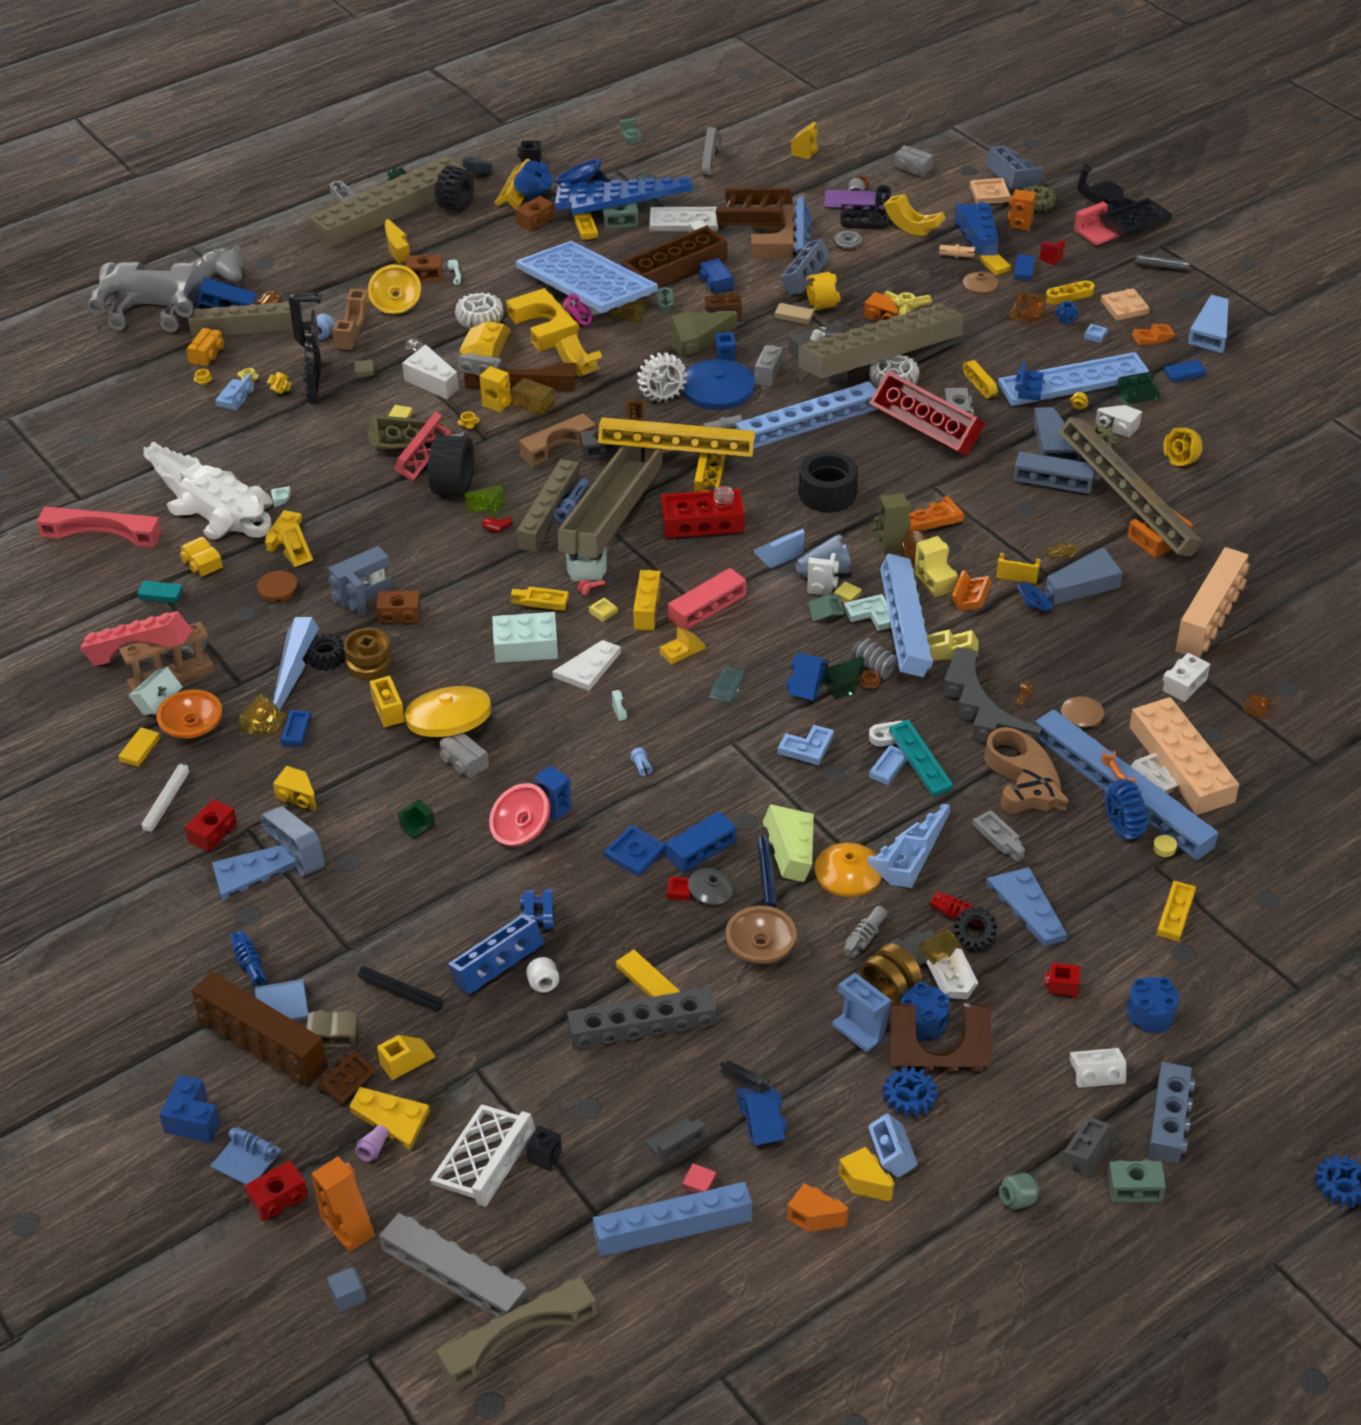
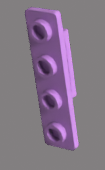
[824,190,893,211]

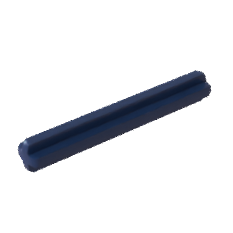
[757,836,777,908]

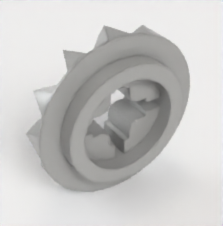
[834,231,862,250]

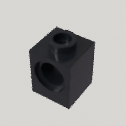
[517,141,542,163]
[526,1125,562,1171]

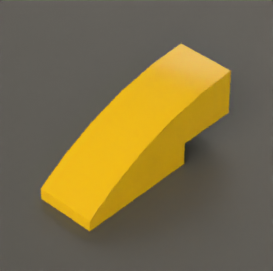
[385,219,410,264]

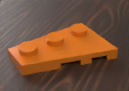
[908,495,964,534]

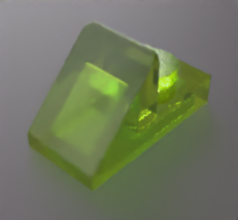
[465,485,505,517]

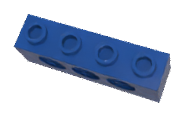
[448,914,544,994]

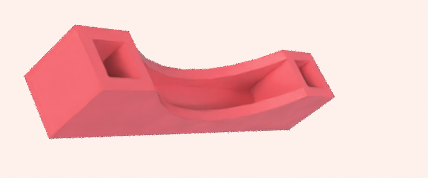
[37,506,162,547]
[80,611,193,666]

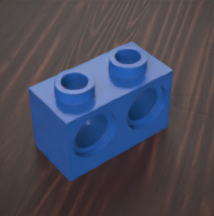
[535,766,572,821]

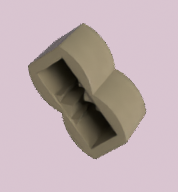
[307,1010,358,1049]

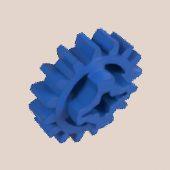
[882,1067,937,1118]
[1314,1154,1361,1208]

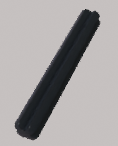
[358,966,444,1011]
[720,1060,771,1093]

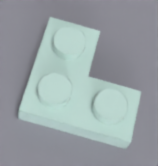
[844,594,891,631]

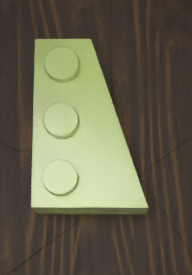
[763,804,814,882]

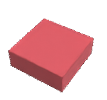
[682,1164,716,1193]

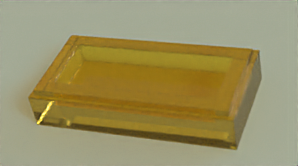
[918,928,963,965]

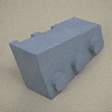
[986,146,1044,190]

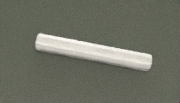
[141,764,189,832]

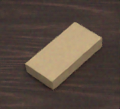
[774,303,814,325]

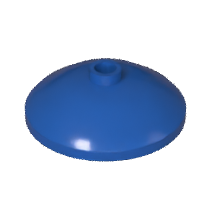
[555,158,602,185]

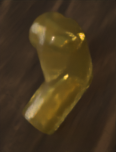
[1046,543,1078,558]

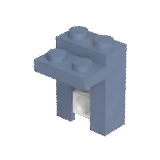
[328,546,393,617]

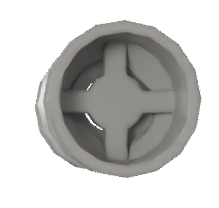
[848,178,865,191]

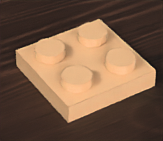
[970,178,1010,204]
[1101,288,1150,321]

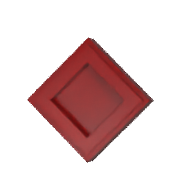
[667,876,691,901]

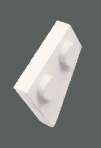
[1130,753,1178,794]

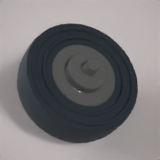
[462,155,492,176]

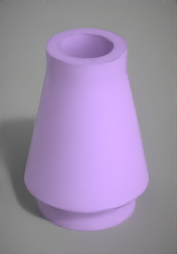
[355,1125,389,1162]

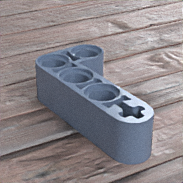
[260,806,325,877]

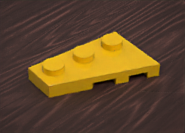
[350,1087,430,1151]

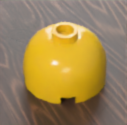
[1163,427,1203,466]

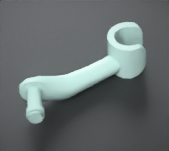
[448,259,461,285]

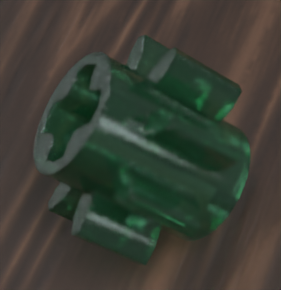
[387,166,407,181]

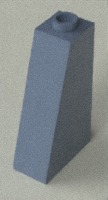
[1033,407,1082,462]
[1044,548,1123,605]

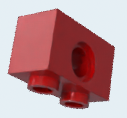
[184,799,237,852]
[244,1160,308,1221]

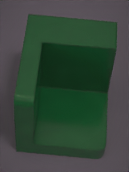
[398,799,435,839]

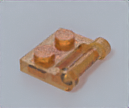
[1008,292,1048,322]

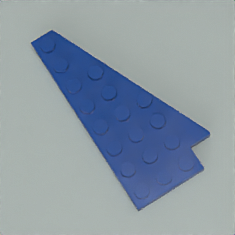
[555,177,692,215]

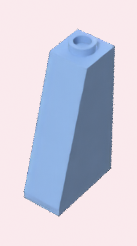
[1188,295,1228,353]

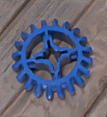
[1104,779,1148,840]

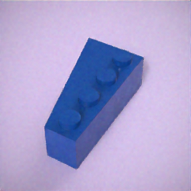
[954,203,999,258]

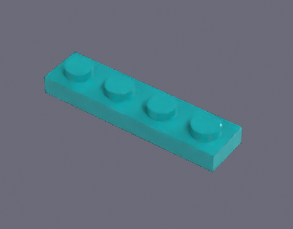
[889,719,953,797]

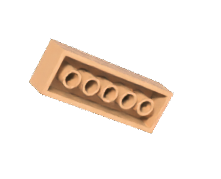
[1175,547,1250,658]
[1130,697,1239,815]

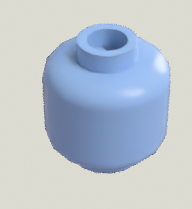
[317,314,335,340]

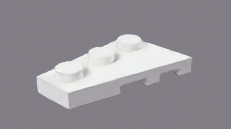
[552,640,621,691]

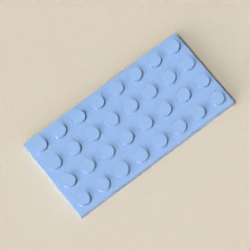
[516,241,658,313]

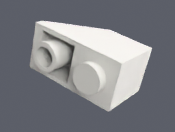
[1095,405,1142,438]

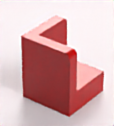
[1039,239,1065,266]

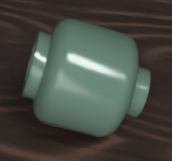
[999,1173,1039,1210]

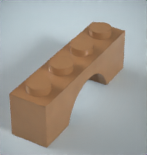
[332,289,370,350]
[519,413,596,467]

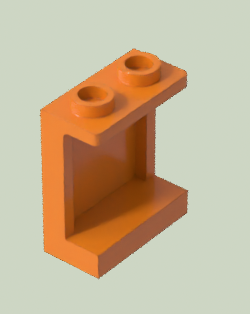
[1127,508,1193,558]

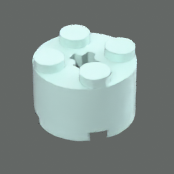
[566,546,607,582]

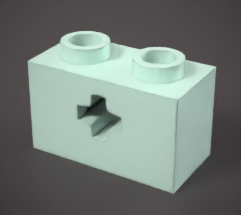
[129,667,182,715]

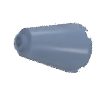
[795,534,853,578]

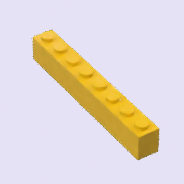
[598,417,755,457]

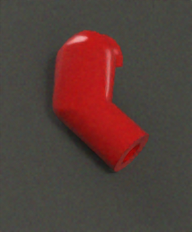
[482,516,513,533]

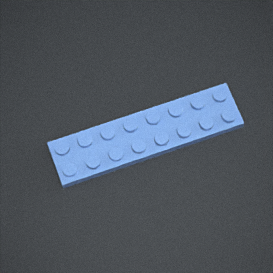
[998,352,1151,406]

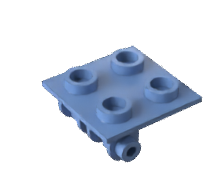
[210,1127,282,1185]

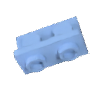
[215,374,254,410]

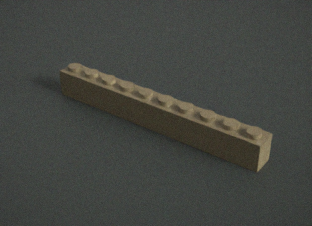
[1059,417,1203,557]

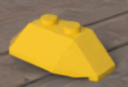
[460,322,511,358]

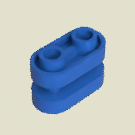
[520,889,554,930]

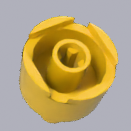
[806,272,840,311]

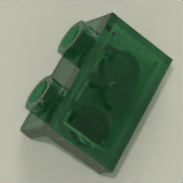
[1116,371,1160,405]

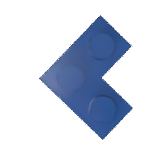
[786,652,830,701]
[159,1075,221,1143]
[736,1085,787,1145]

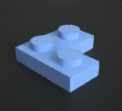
[778,725,834,765]

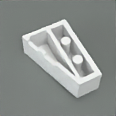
[402,345,459,399]

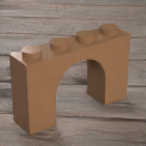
[751,205,796,258]

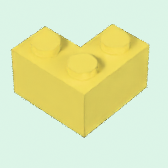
[914,536,958,598]

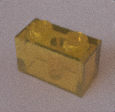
[511,378,555,416]

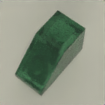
[824,656,865,700]

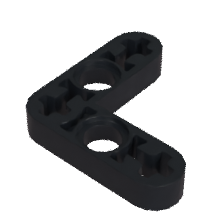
[840,185,891,229]

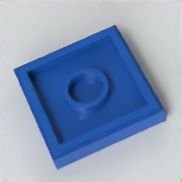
[603,825,666,877]

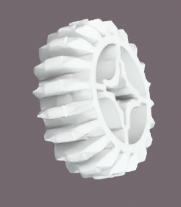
[455,292,504,330]
[637,352,687,403]
[869,354,919,388]

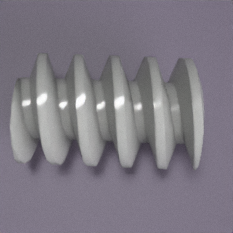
[851,638,897,680]

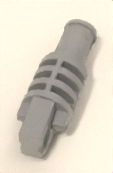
[844,906,888,960]

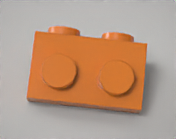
[952,570,992,611]

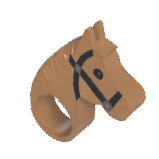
[984,727,1069,814]

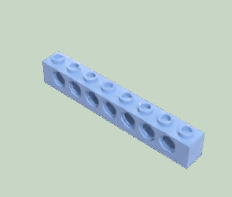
[736,382,877,448]

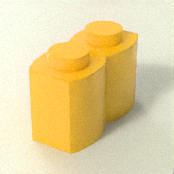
[180,537,223,577]

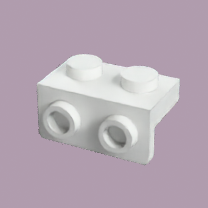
[807,553,839,596]
[926,948,978,999]

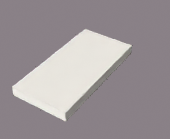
[650,207,718,231]

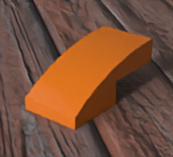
[1132,324,1175,345]

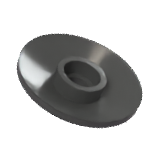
[688,868,734,906]

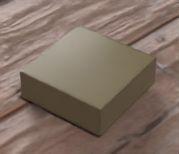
[354,360,374,377]

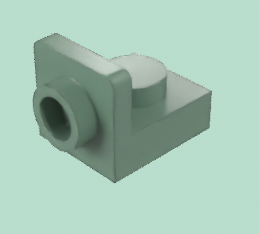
[620,118,642,144]

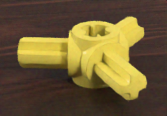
[884,291,932,316]

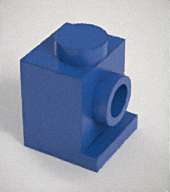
[715,332,736,360]

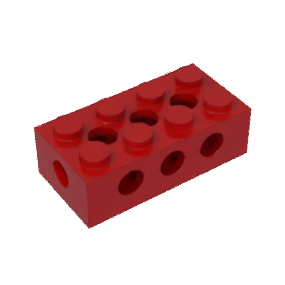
[661,489,744,538]

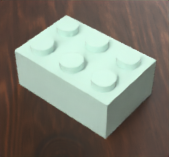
[492,612,558,663]

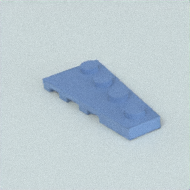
[794,197,813,254]
[212,845,296,901]
[986,867,1067,946]

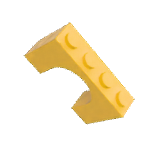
[506,288,579,352]

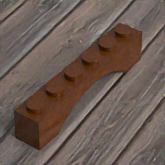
[464,362,577,392]

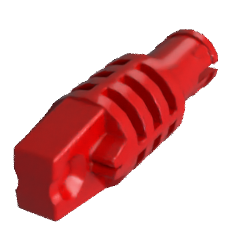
[930,892,985,929]

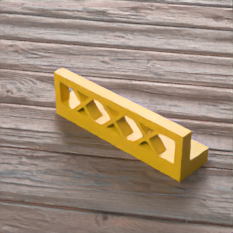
[494,159,530,209]
[694,452,726,492]

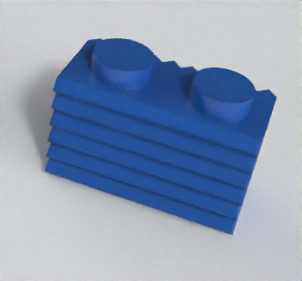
[699,258,734,294]

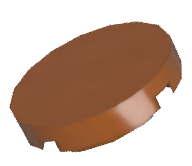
[257,571,298,603]

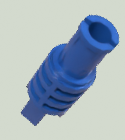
[230,930,267,987]

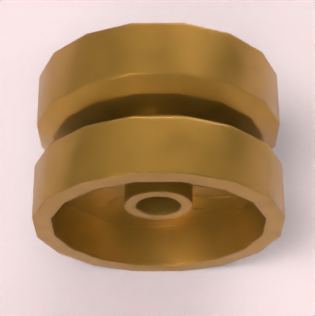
[343,627,393,681]
[860,943,922,1003]

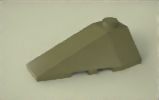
[671,311,737,357]
[367,415,447,450]

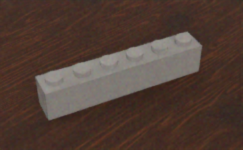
[379,1213,528,1318]

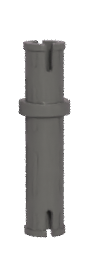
[1135,253,1190,272]

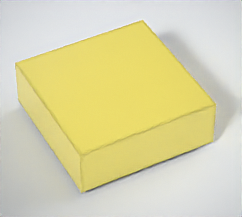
[388,405,413,418]
[833,582,862,603]
[589,598,618,622]

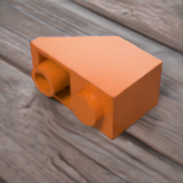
[864,292,898,322]
[787,1183,849,1232]

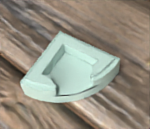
[271,486,291,507]
[612,690,627,721]

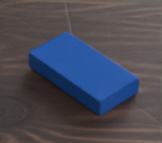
[1014,254,1035,281]
[1164,360,1206,382]
[281,710,312,747]

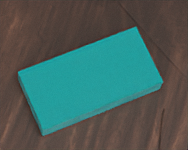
[137,581,183,603]

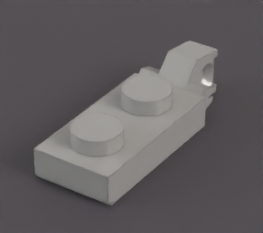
[972,810,1025,862]

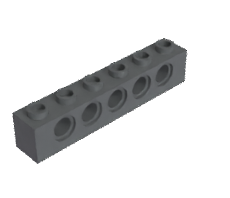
[567,987,716,1049]

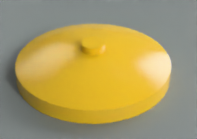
[405,686,492,737]

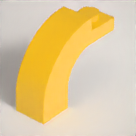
[883,194,945,236]
[555,334,602,376]

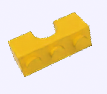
[633,570,661,631]

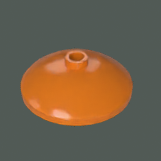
[156,690,222,739]

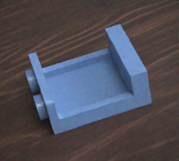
[832,973,892,1052]

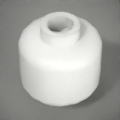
[526,957,560,993]

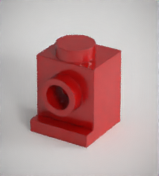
[1044,963,1080,999]

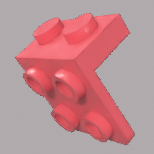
[1074,202,1120,245]

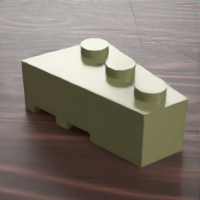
[871,493,912,556]

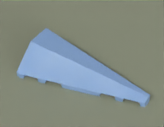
[272,617,319,711]
[868,804,950,888]

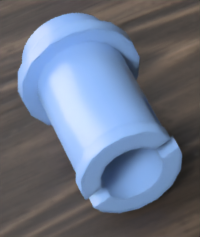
[631,748,653,776]

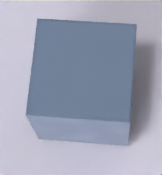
[327,1267,367,1313]

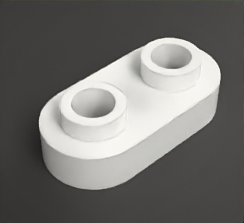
[869,721,902,746]

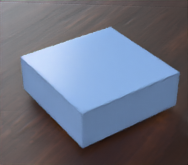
[1084,324,1108,343]

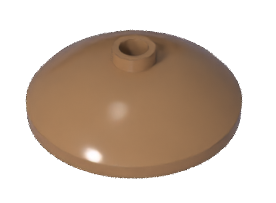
[726,906,797,963]

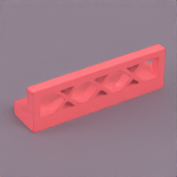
[394,411,452,482]

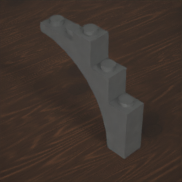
[943,647,1042,744]

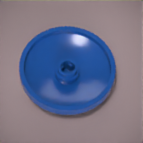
[681,359,755,410]

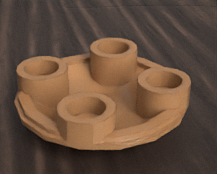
[1061,696,1104,728]

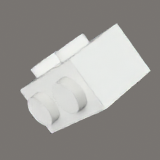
[1163,653,1210,702]

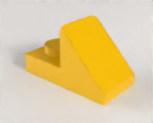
[278,523,313,567]
[660,627,706,665]

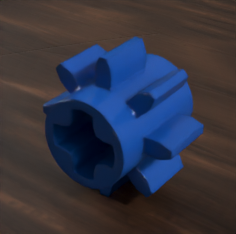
[1055,301,1079,324]

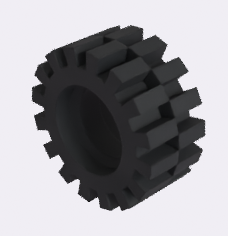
[307,633,346,671]
[954,906,997,952]

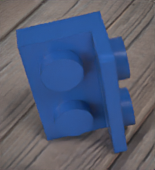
[1015,362,1044,401]

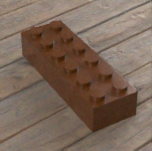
[622,225,728,288]
[192,971,328,1087]

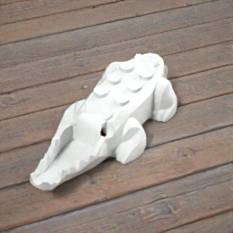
[143,442,273,540]

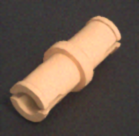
[939,244,975,258]

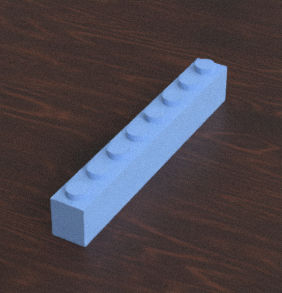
[880,554,933,677]

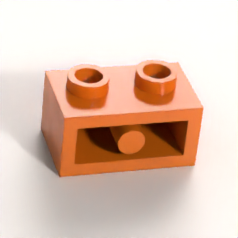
[1007,189,1036,231]

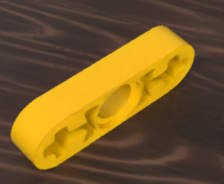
[1046,281,1095,305]
[963,360,998,399]

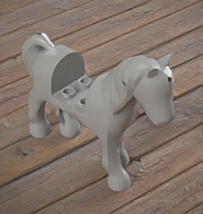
[87,245,245,332]

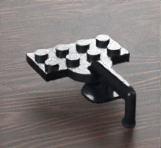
[1077,164,1173,237]
[289,293,322,404]

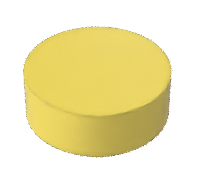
[1153,835,1177,857]

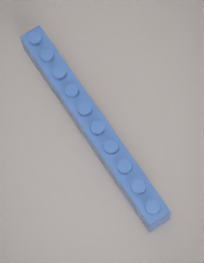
[1035,709,1218,861]

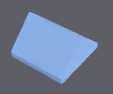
[753,529,804,569]
[255,979,308,1021]

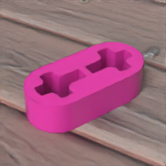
[564,294,592,327]

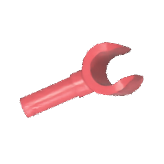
[577,580,605,595]

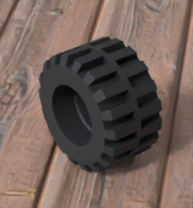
[435,165,475,212]

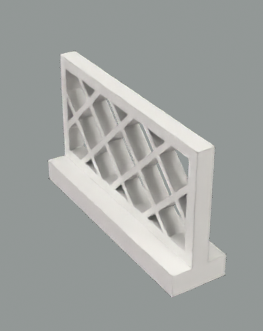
[430,1104,535,1207]

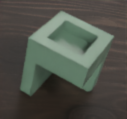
[808,595,844,621]

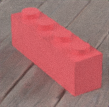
[668,568,746,630]

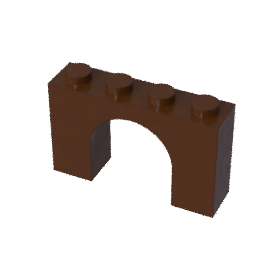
[889,1003,991,1071]

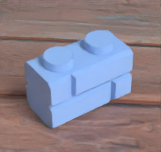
[868,1114,918,1177]

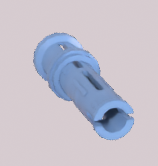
[554,478,590,524]

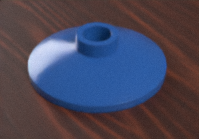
[1017,582,1052,611]

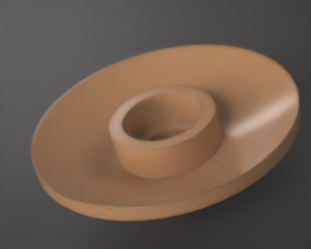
[963,272,998,294]

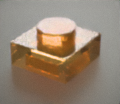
[1243,693,1272,719]

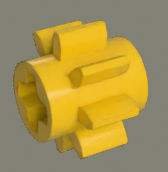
[267,372,292,394]

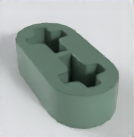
[657,287,674,314]

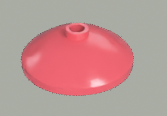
[489,783,550,847]

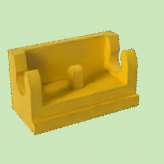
[996,553,1041,584]

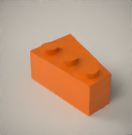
[312,1157,376,1253]

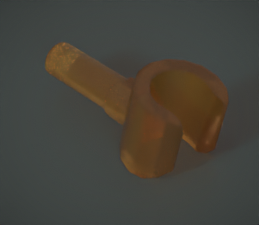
[1015,680,1032,708]

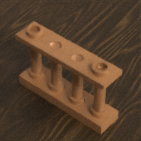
[119,622,215,693]

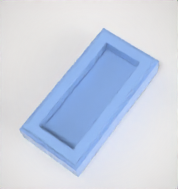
[869,745,907,785]

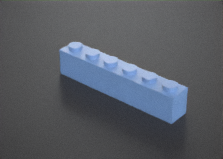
[593,1182,752,1257]

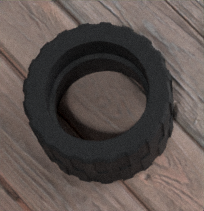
[428,434,474,496]
[799,451,858,513]

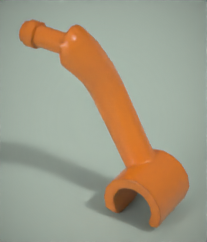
[1101,750,1136,783]

